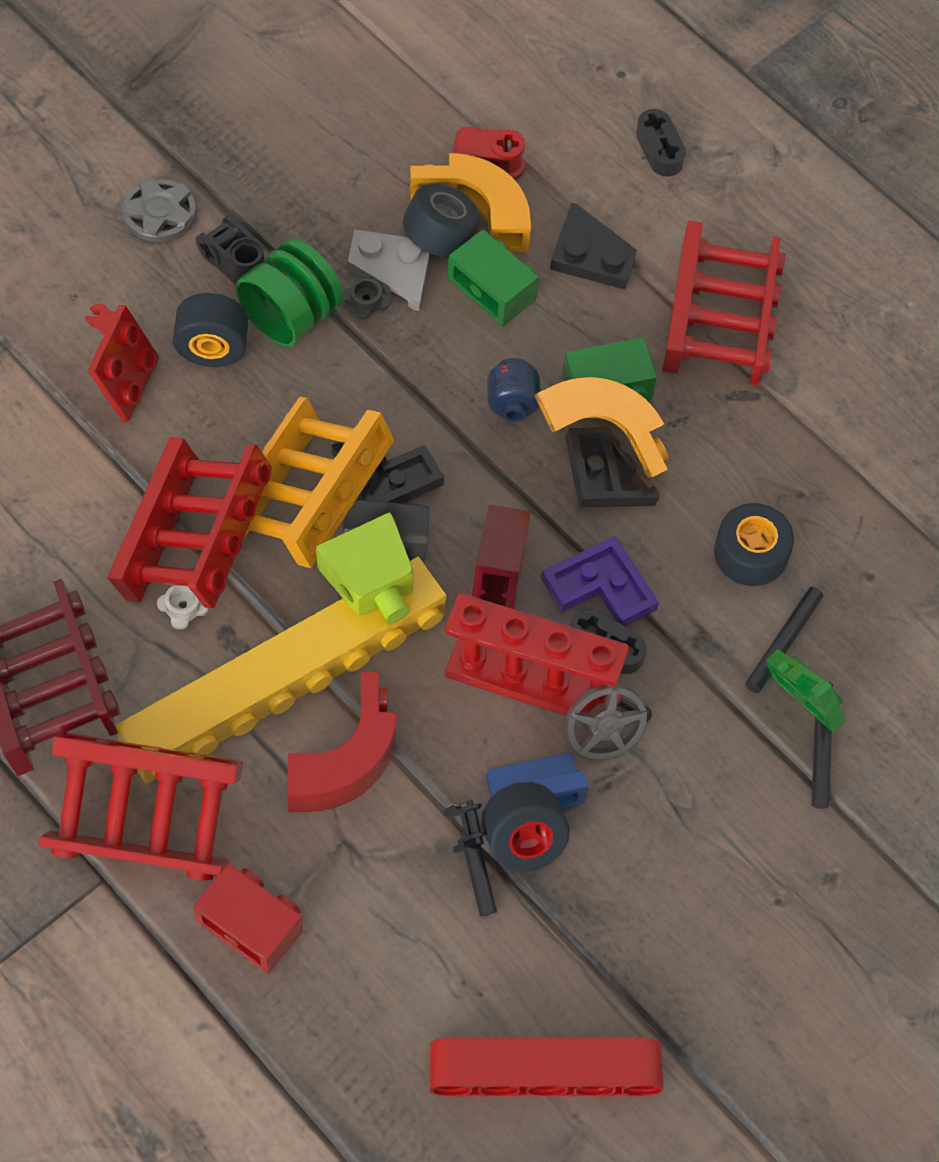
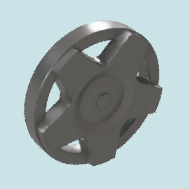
[122,178,196,242]

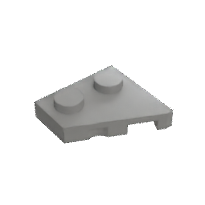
[348,229,431,311]

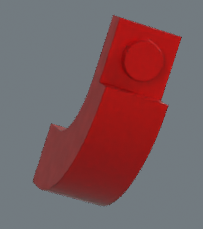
[287,672,397,812]

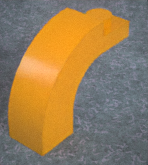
[410,153,531,252]
[535,378,669,478]

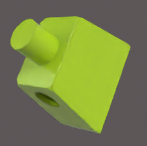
[316,512,413,623]

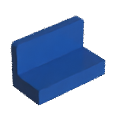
[486,753,588,808]

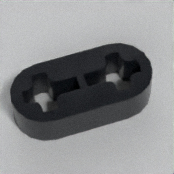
[636,109,686,177]
[570,609,646,674]

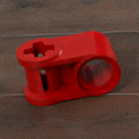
[453,127,525,180]

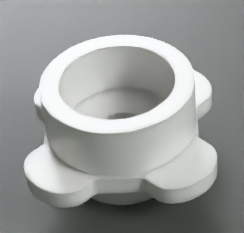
[157,585,209,629]

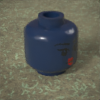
[487,358,541,422]

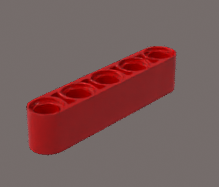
[429,1038,664,1096]

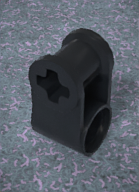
[196,215,265,285]

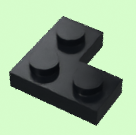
[332,442,444,503]

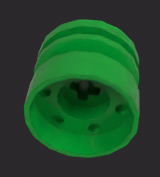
[235,238,344,347]

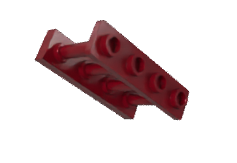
[0,578,121,777]

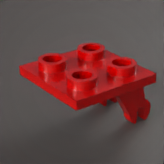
[85,304,159,421]

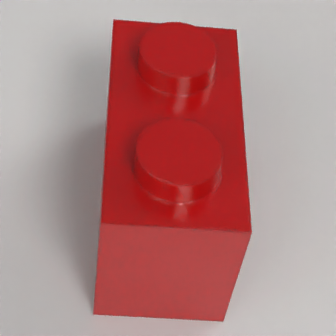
[193,863,303,974]

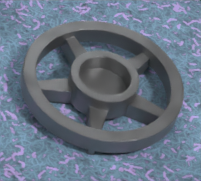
[565,684,647,759]

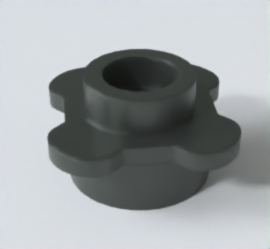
[343,278,390,320]

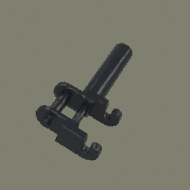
[443,800,498,917]

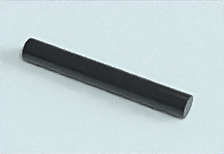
[745,587,823,693]
[811,682,834,809]

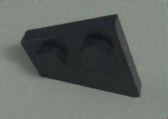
[550,202,637,290]
[565,427,660,507]

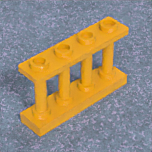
[242,396,395,568]

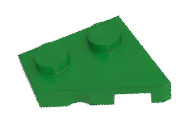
[765,649,846,733]

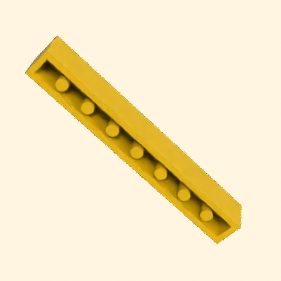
[116,556,447,784]

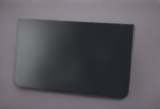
[342,499,430,561]

